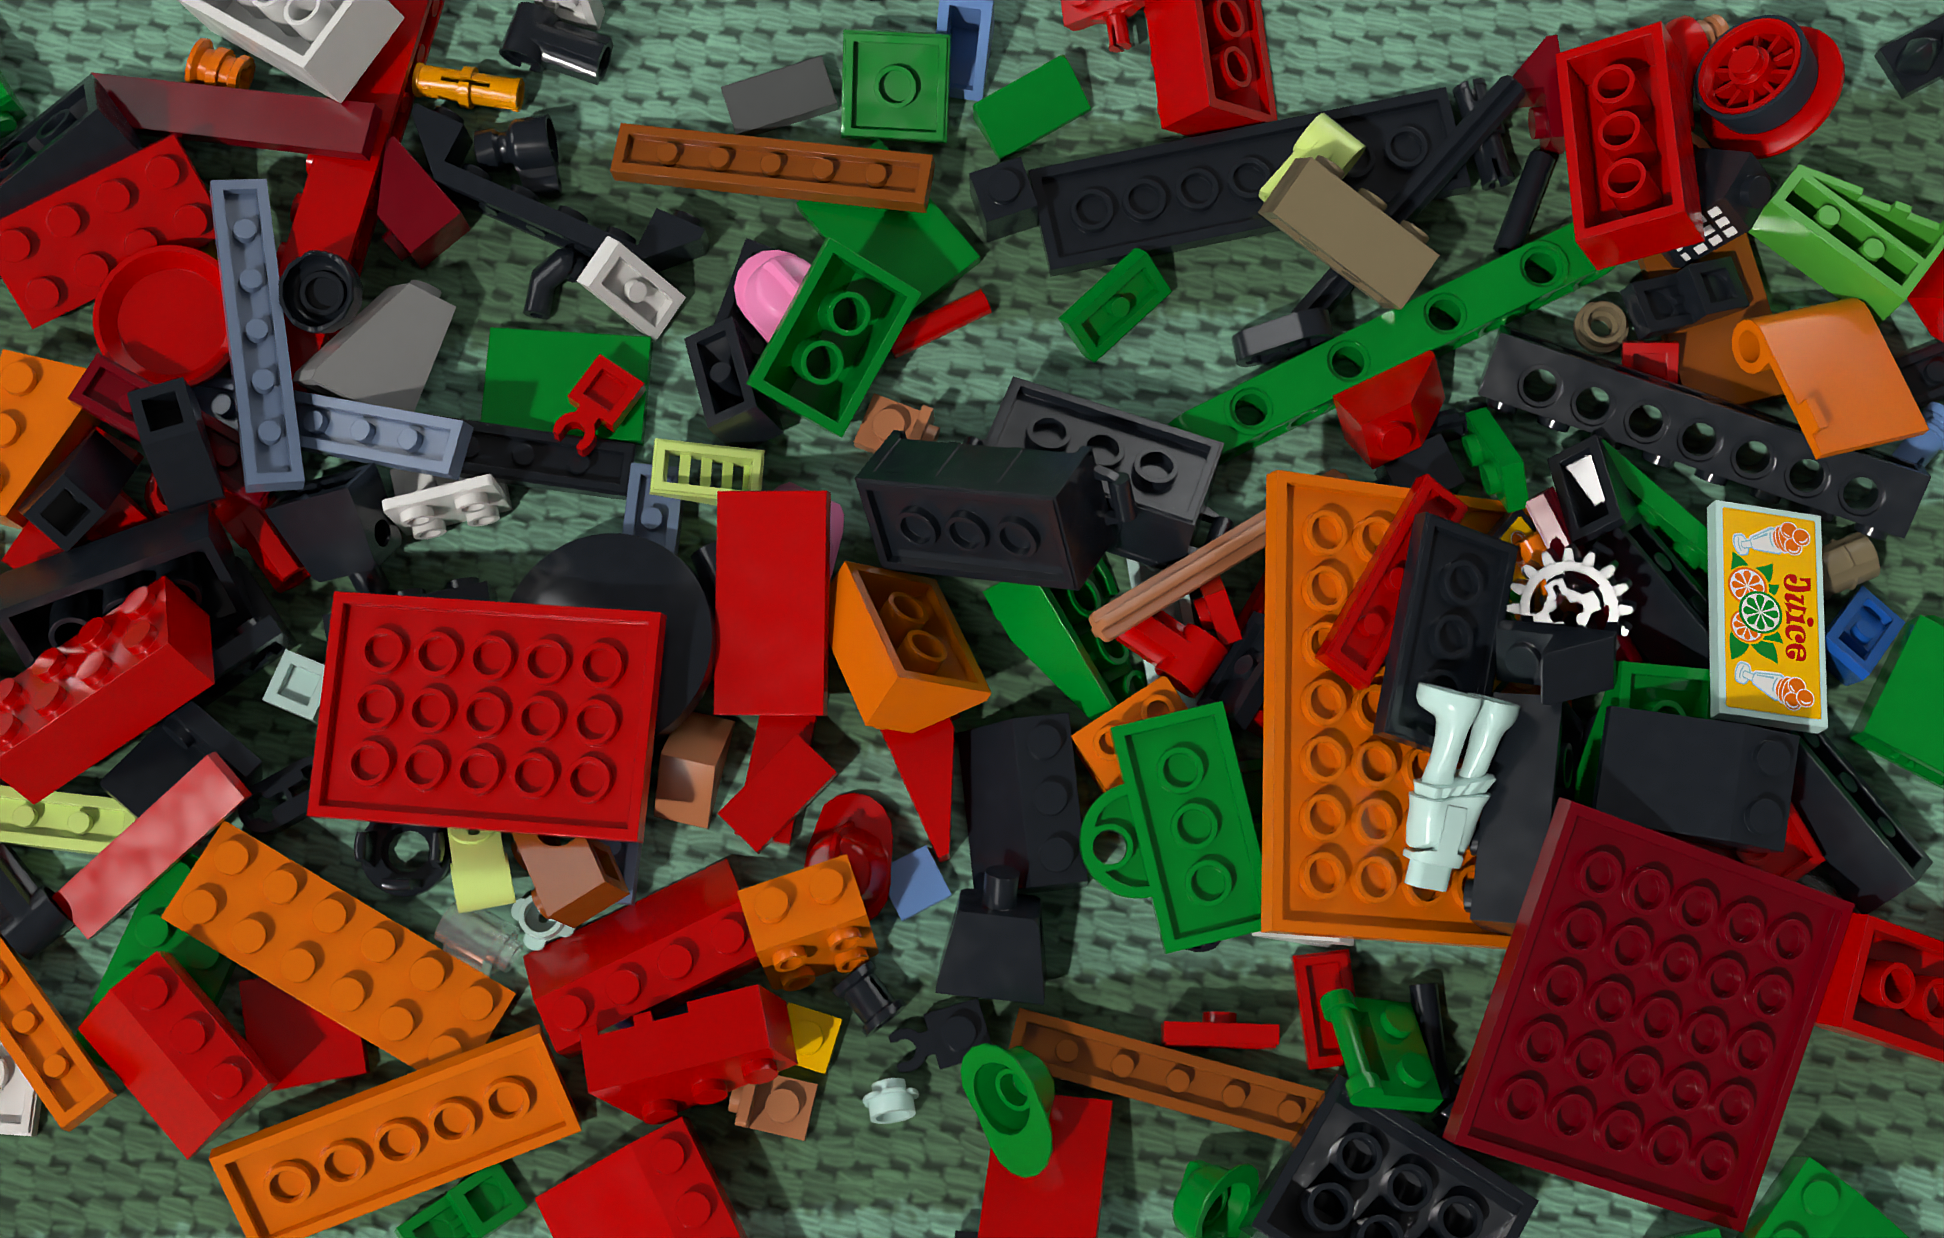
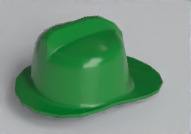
[960,1043,1055,1178]
[1172,1160,1259,1238]

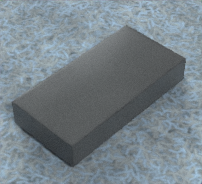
[721,56,838,136]

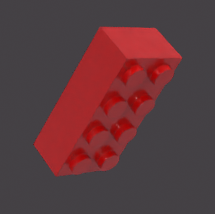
[1556,21,1705,270]
[0,575,215,805]

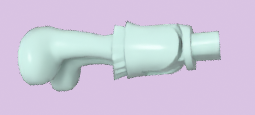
[1403,682,1521,892]

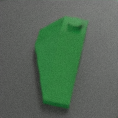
[983,558,1147,722]

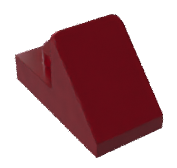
[1512,35,1565,155]

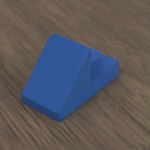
[1825,585,1906,686]

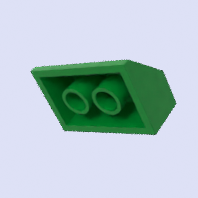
[746,237,922,438]

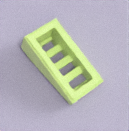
[649,438,765,506]

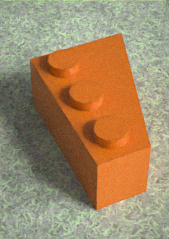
[0,349,102,530]

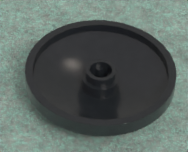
[510,533,716,743]

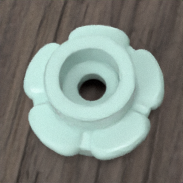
[863,1078,919,1124]

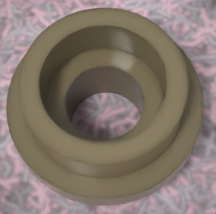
[1573,301,1629,355]

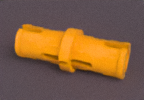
[412,62,525,112]

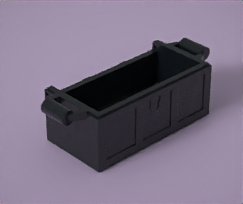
[963,376,1234,570]
[855,430,1138,591]

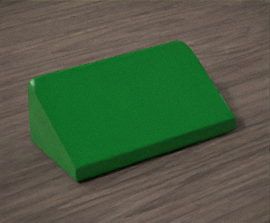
[973,55,1091,162]

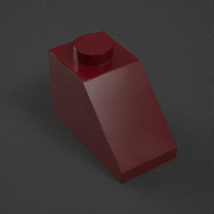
[377,136,471,270]

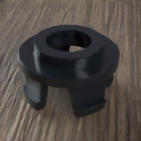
[354,822,452,897]

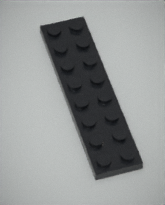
[1028,87,1471,277]

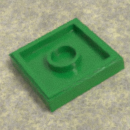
[841,29,952,143]

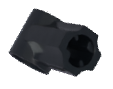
[499,2,614,85]
[0,842,75,960]

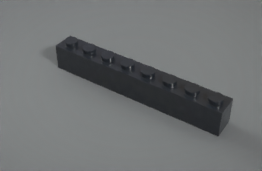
[1586,511,1933,915]

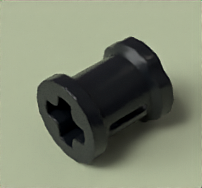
[833,960,907,1037]

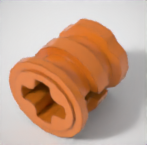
[185,38,256,90]

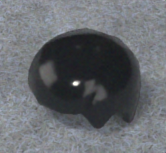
[278,250,363,334]

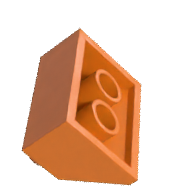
[829,561,992,733]

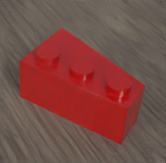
[579,984,798,1125]

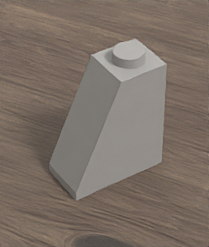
[292,280,456,412]

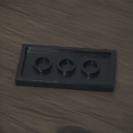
[1373,512,1519,764]

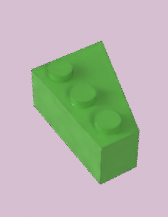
[1748,164,1944,326]

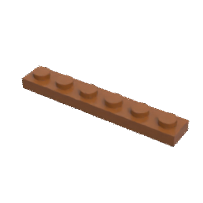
[610,123,935,213]
[1008,1008,1325,1143]

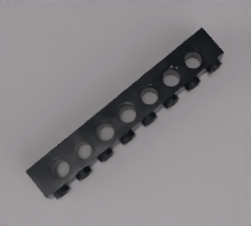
[1478,324,1931,540]

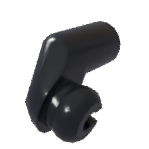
[523,248,588,320]

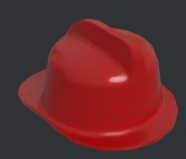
[803,793,893,921]

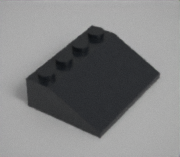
[1238,1074,1539,1238]

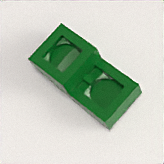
[394,1163,528,1238]

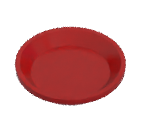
[93,245,230,388]

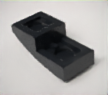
[1620,256,1750,341]

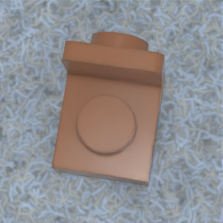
[854,393,940,454]
[728,1075,819,1141]

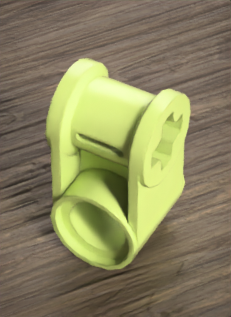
[447,828,516,914]

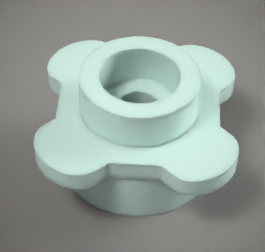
[511,896,576,951]

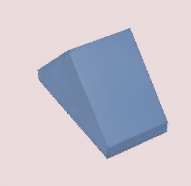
[936,0,995,101]

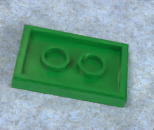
[796,139,980,319]
[480,327,653,446]

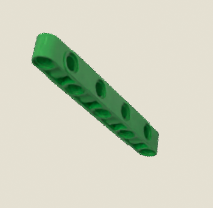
[1168,222,1617,466]

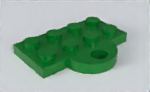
[1079,701,1262,954]

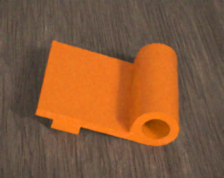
[1732,298,1930,460]

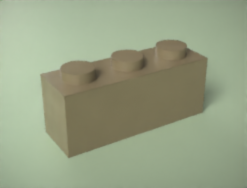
[1258,155,1440,310]

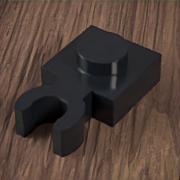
[888,998,992,1073]

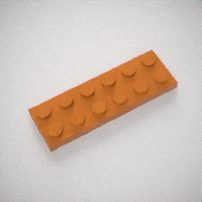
[160,820,517,1070]
[209,1024,582,1238]

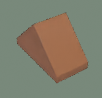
[654,712,735,829]

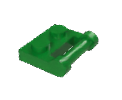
[1320,989,1443,1113]

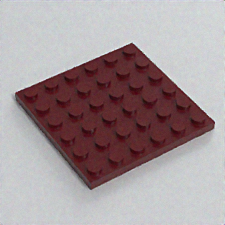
[1442,797,1855,1233]

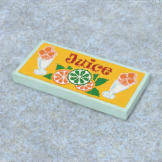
[1707,500,1828,734]

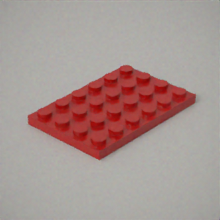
[306,591,667,843]

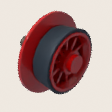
[1694,15,1845,160]

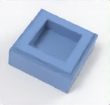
[889,845,952,922]

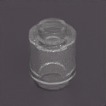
[434,901,524,977]

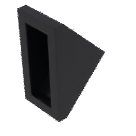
[1547,434,1638,547]

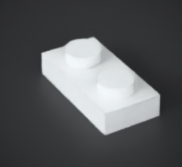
[576,236,686,341]

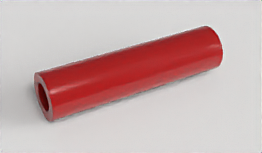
[890,289,992,359]

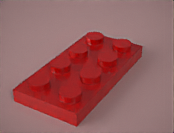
[0,133,215,329]

